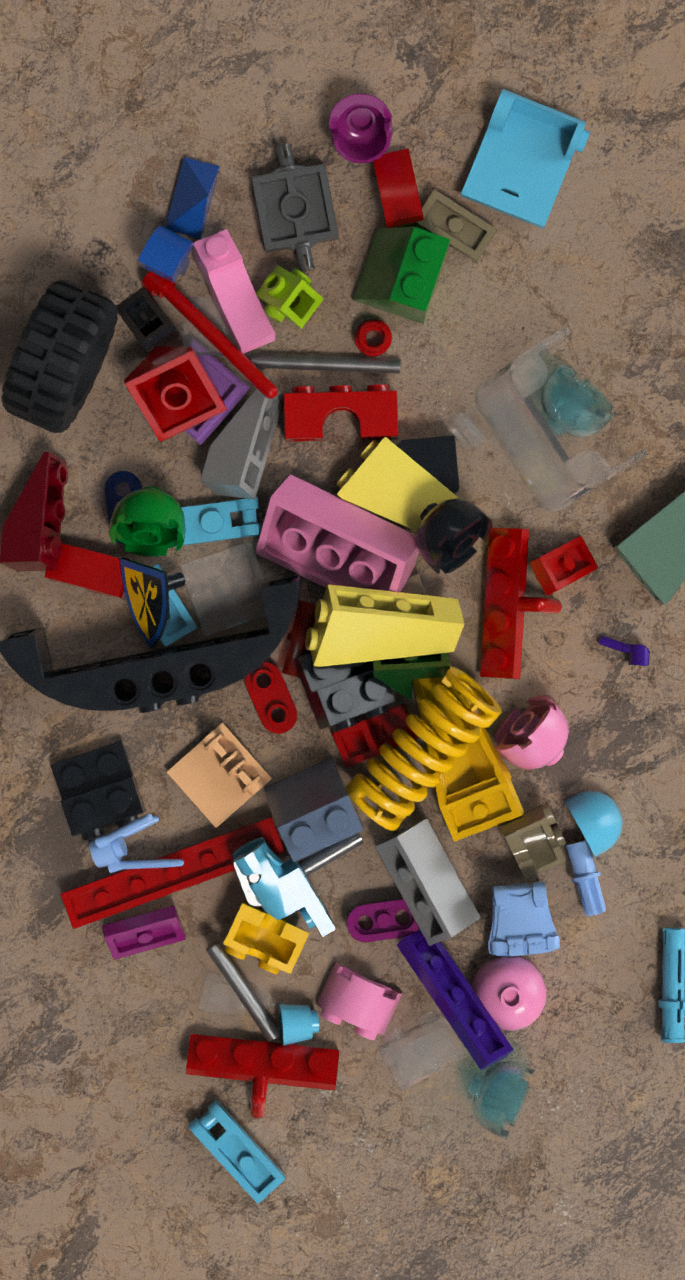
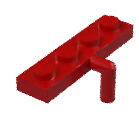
[480,528,562,679]
[186,1034,340,1119]

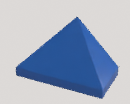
[165,157,220,240]

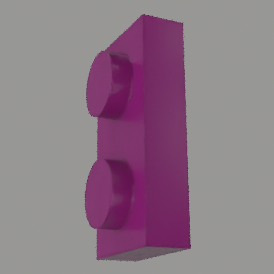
[102,906,186,960]

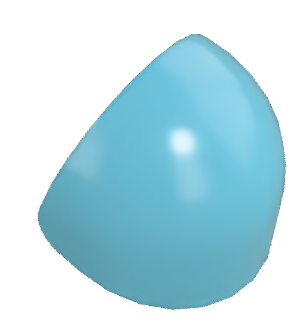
[564,791,623,858]

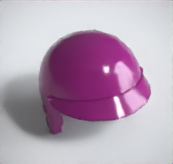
[329,93,393,163]

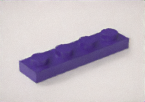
[397,930,514,1070]

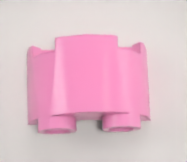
[317,962,403,1041]

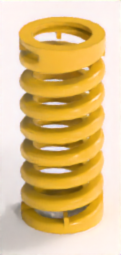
[345,667,502,831]

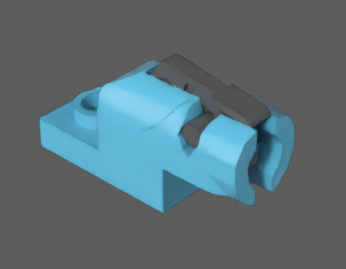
[232,837,336,937]

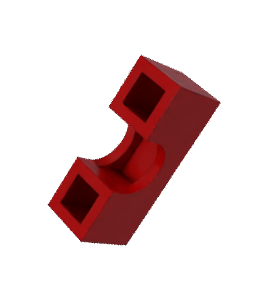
[284,384,398,442]

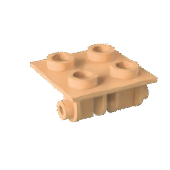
[167,723,272,828]

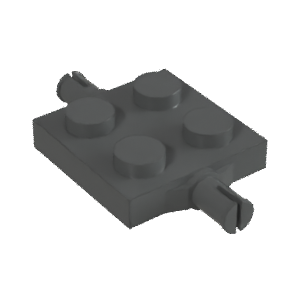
[252,143,339,272]

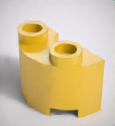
[223,902,310,975]

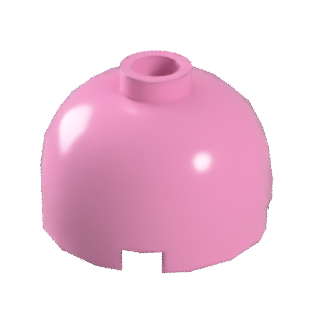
[494,695,569,770]
[472,956,547,1031]

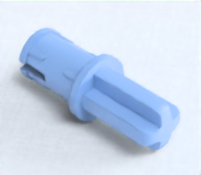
[566,840,606,916]

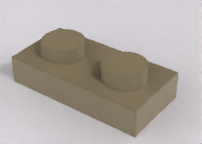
[414,189,497,263]

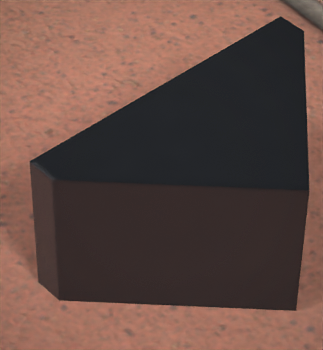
[118,288,179,354]
[397,435,460,494]

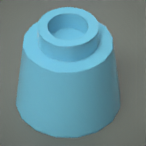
[278,1004,319,1046]

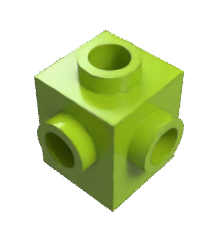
[256,265,324,329]

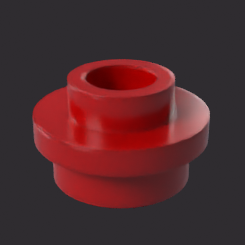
[355,319,392,357]

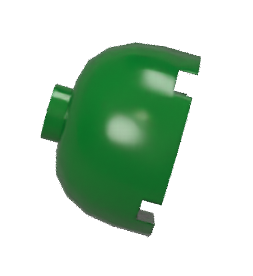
[109,486,186,557]

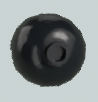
[416,498,492,574]

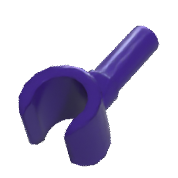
[599,636,650,666]

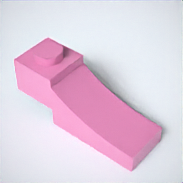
[193,229,276,354]

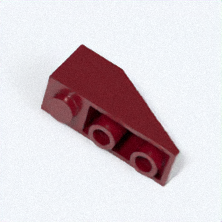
[0,452,68,572]

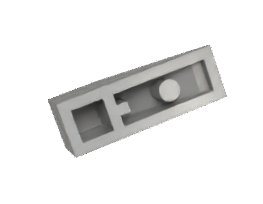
[200,388,284,500]

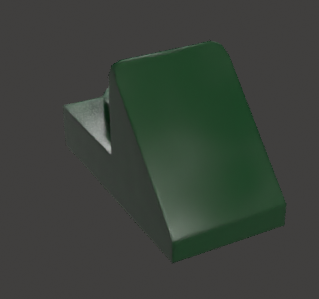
[373,653,450,699]

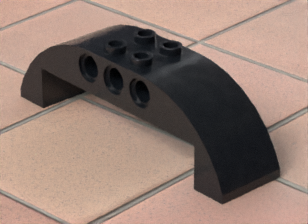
[0,575,302,713]

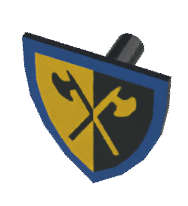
[120,557,185,648]

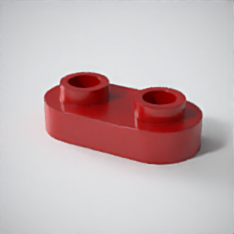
[245,662,298,734]

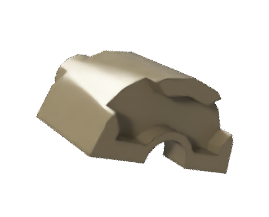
[500,802,566,880]

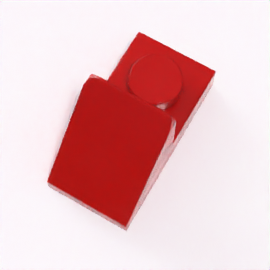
[529,536,599,596]

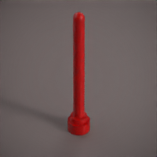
[142,271,278,399]

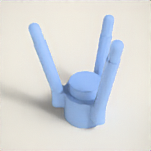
[89,814,184,873]

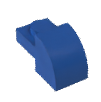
[137,226,195,283]

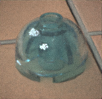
[540,365,616,438]
[468,1060,536,1140]

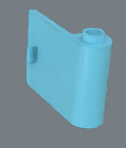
[460,89,590,229]

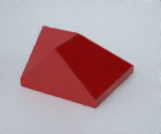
[124,346,227,442]

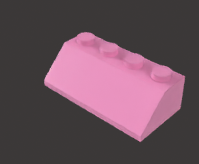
[255,474,419,592]

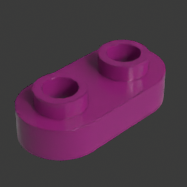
[347,898,419,943]

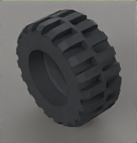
[1,279,118,433]

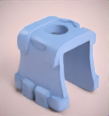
[488,881,560,956]

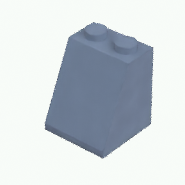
[264,757,364,862]

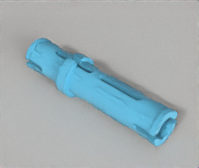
[658,928,685,1043]

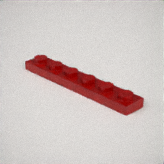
[60,816,285,929]

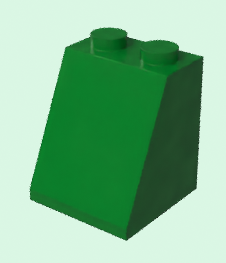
[353,227,450,324]

